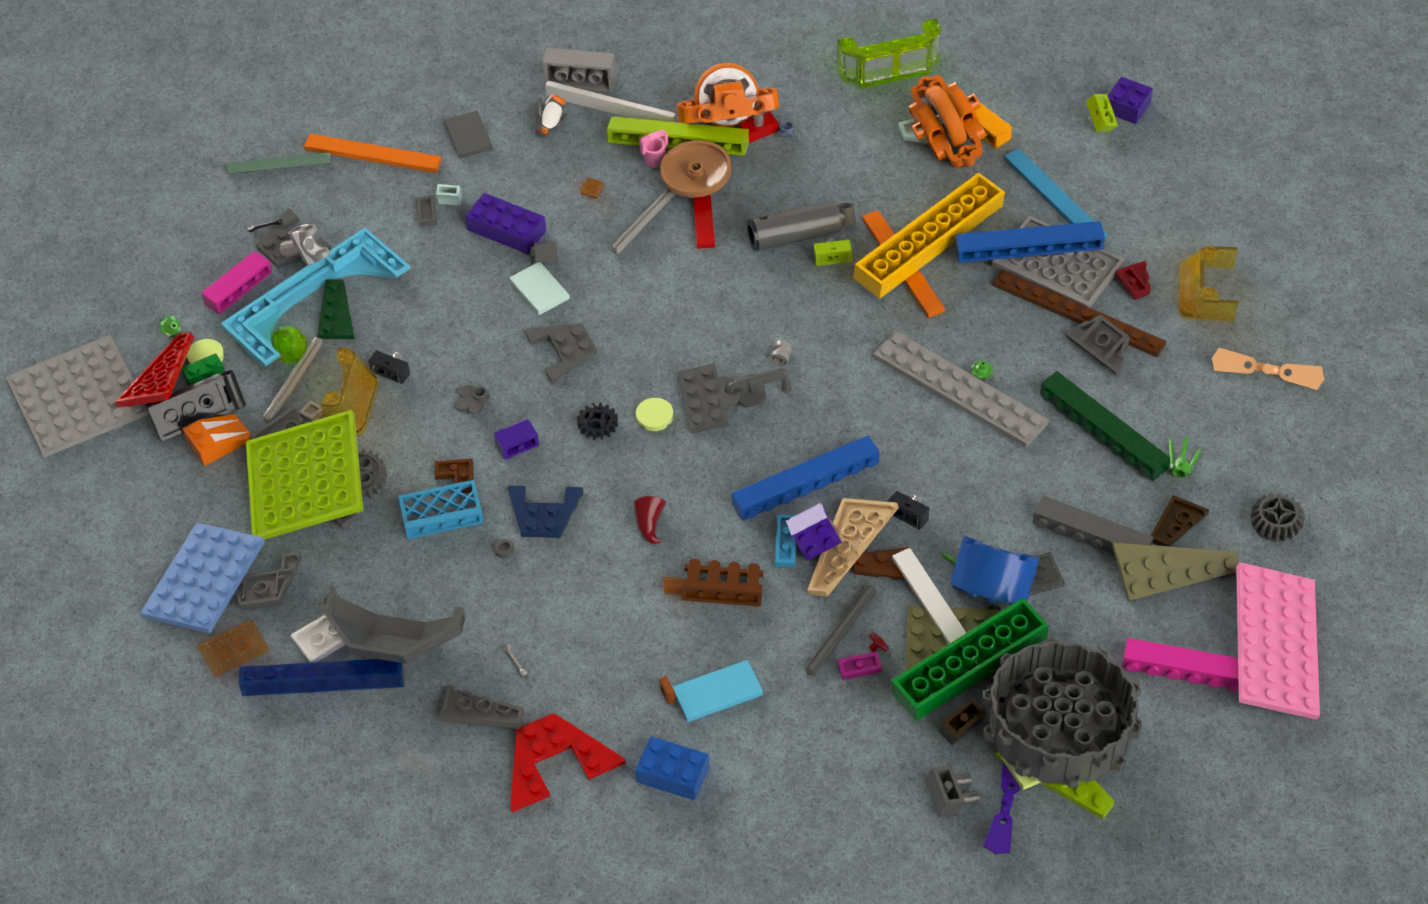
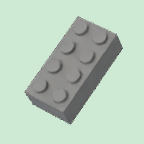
[543,48,616,92]

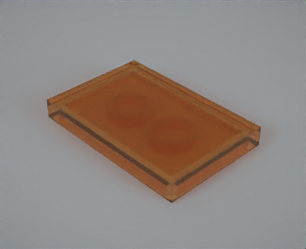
[198,620,270,677]

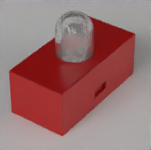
[739,111,778,143]

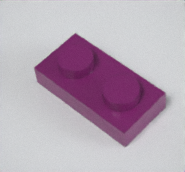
[838,652,882,680]

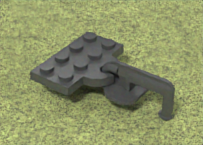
[678,363,792,434]

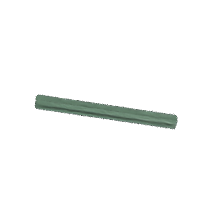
[226,153,331,174]

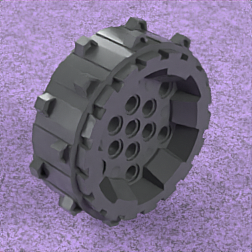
[982,638,1142,788]

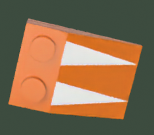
[182,414,251,466]

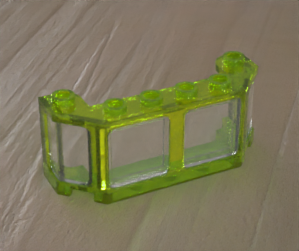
[837,18,941,88]

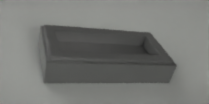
[416,195,437,227]

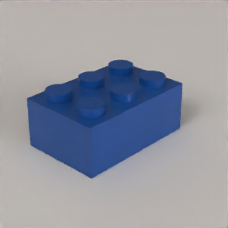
[635,736,710,800]

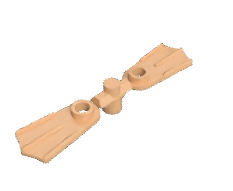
[1212,348,1325,390]

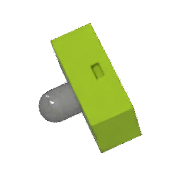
[1086,94,1118,132]
[814,237,852,266]

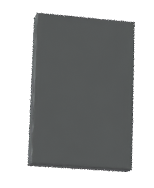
[444,111,493,159]

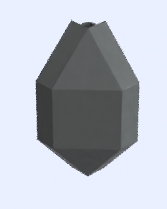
[318,586,466,664]

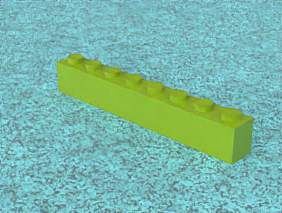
[607,116,749,156]

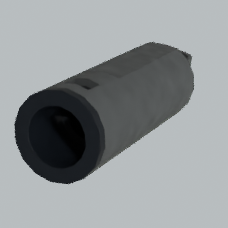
[747,201,856,251]

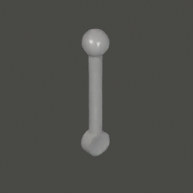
[502,644,527,677]

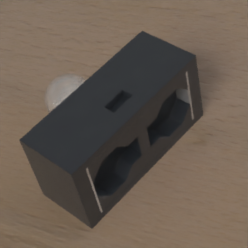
[368,350,410,384]
[888,491,930,530]

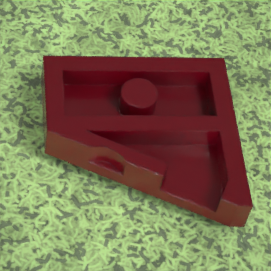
[1114,261,1151,300]

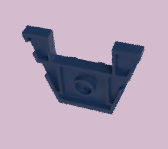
[508,486,584,538]

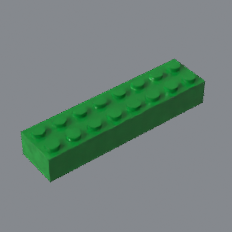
[892,598,1049,722]

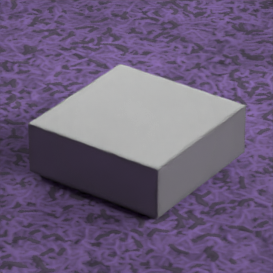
[298,400,325,422]

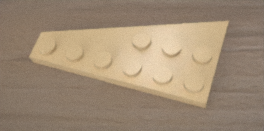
[807,498,899,597]

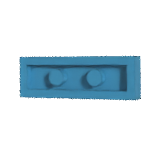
[775,514,796,567]

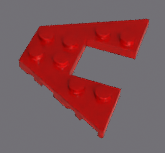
[510,713,626,813]

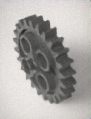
[358,448,387,502]

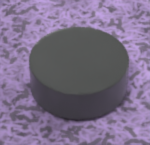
[494,539,514,558]

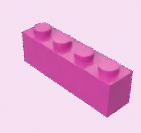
[201,251,272,315]

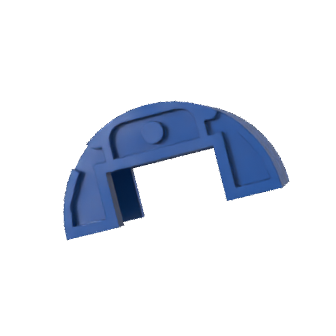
[950,536,1040,605]

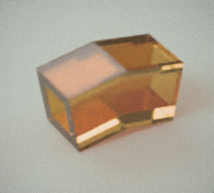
[664,577,683,595]

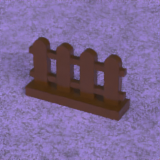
[681,559,764,607]

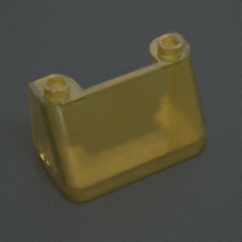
[321,347,379,436]

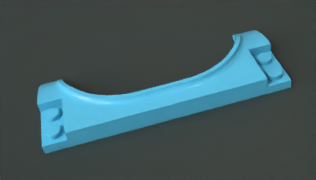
[221,228,410,366]

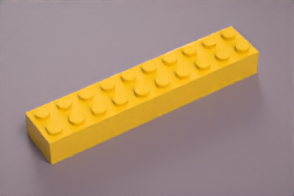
[853,172,1005,299]

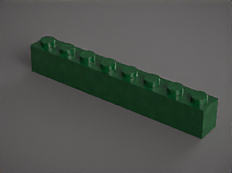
[1040,371,1170,481]

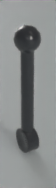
[247,218,283,232]

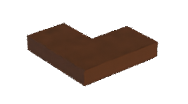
[435,458,474,493]

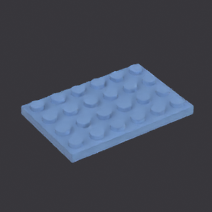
[140,522,265,634]

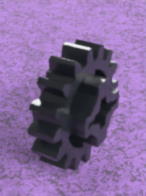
[577,402,618,440]

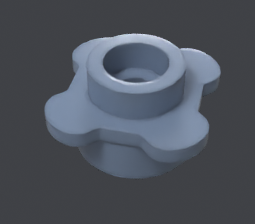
[778,120,796,137]

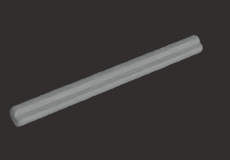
[611,188,675,254]
[263,337,322,423]

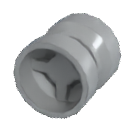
[770,340,792,366]

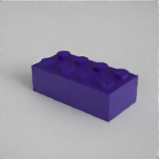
[465,193,547,254]

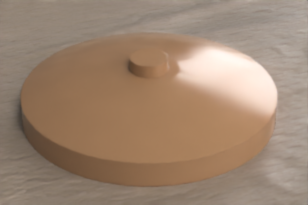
[660,140,732,197]

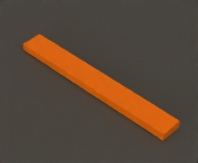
[304,134,442,173]
[862,210,945,318]

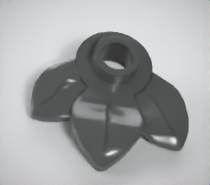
[454,385,490,414]

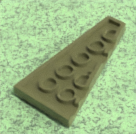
[1111,543,1240,601]

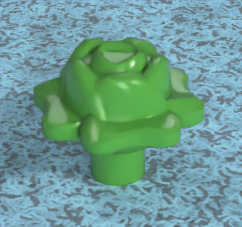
[159,316,181,337]
[971,360,994,379]

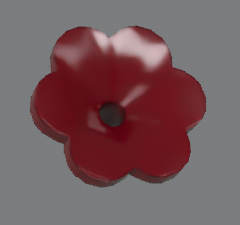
[869,632,889,652]

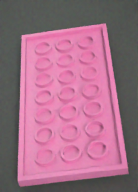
[1236,562,1320,719]

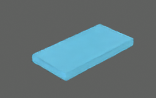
[672,660,763,722]

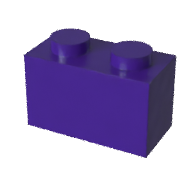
[494,419,539,460]

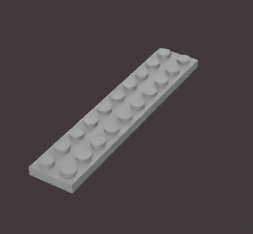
[873,331,1049,448]

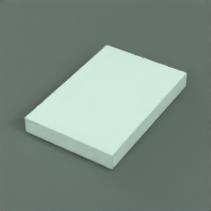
[509,262,570,315]

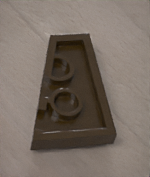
[1151,495,1209,547]

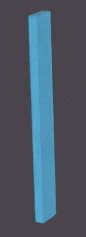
[1004,148,1107,239]

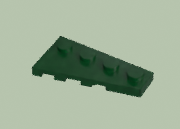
[317,279,355,339]

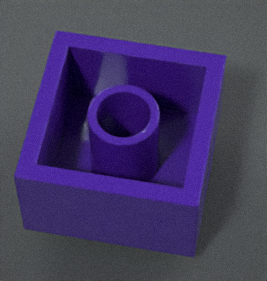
[1108,76,1153,124]
[786,503,842,560]

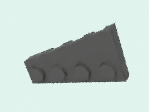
[439,685,524,729]

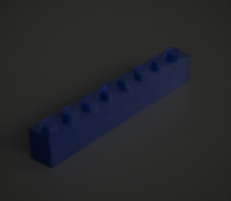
[238,659,405,696]

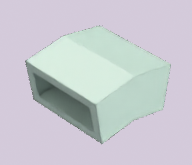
[436,184,462,205]

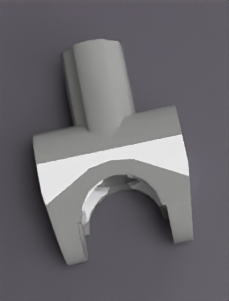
[280,224,331,265]

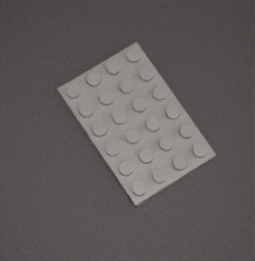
[992,216,1125,308]

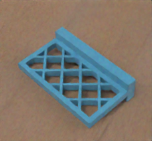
[398,480,484,539]

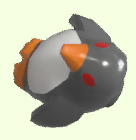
[535,94,567,138]

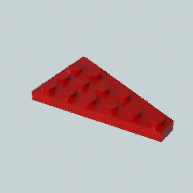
[115,332,194,408]

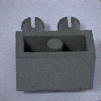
[925,765,979,817]

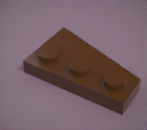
[853,547,910,580]

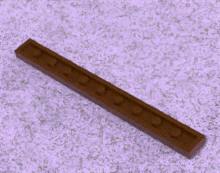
[992,270,1167,358]

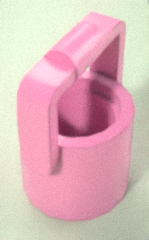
[640,129,668,168]

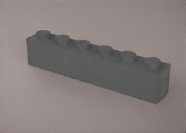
[1033,495,1153,556]

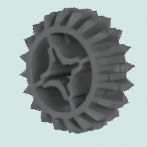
[1250,492,1305,542]

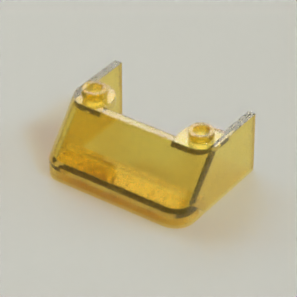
[1178,246,1238,322]

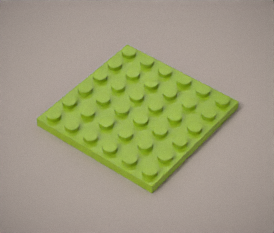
[246,410,363,540]

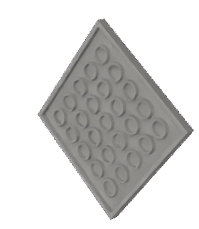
[6,335,149,458]

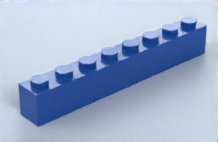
[955,221,1105,263]
[731,435,880,521]

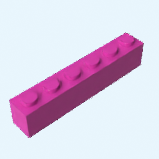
[1122,638,1239,691]

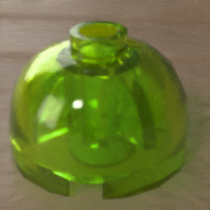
[272,326,308,364]

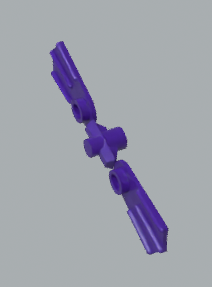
[984,762,1020,855]

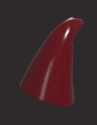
[633,496,666,544]

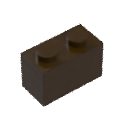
[938,697,986,746]

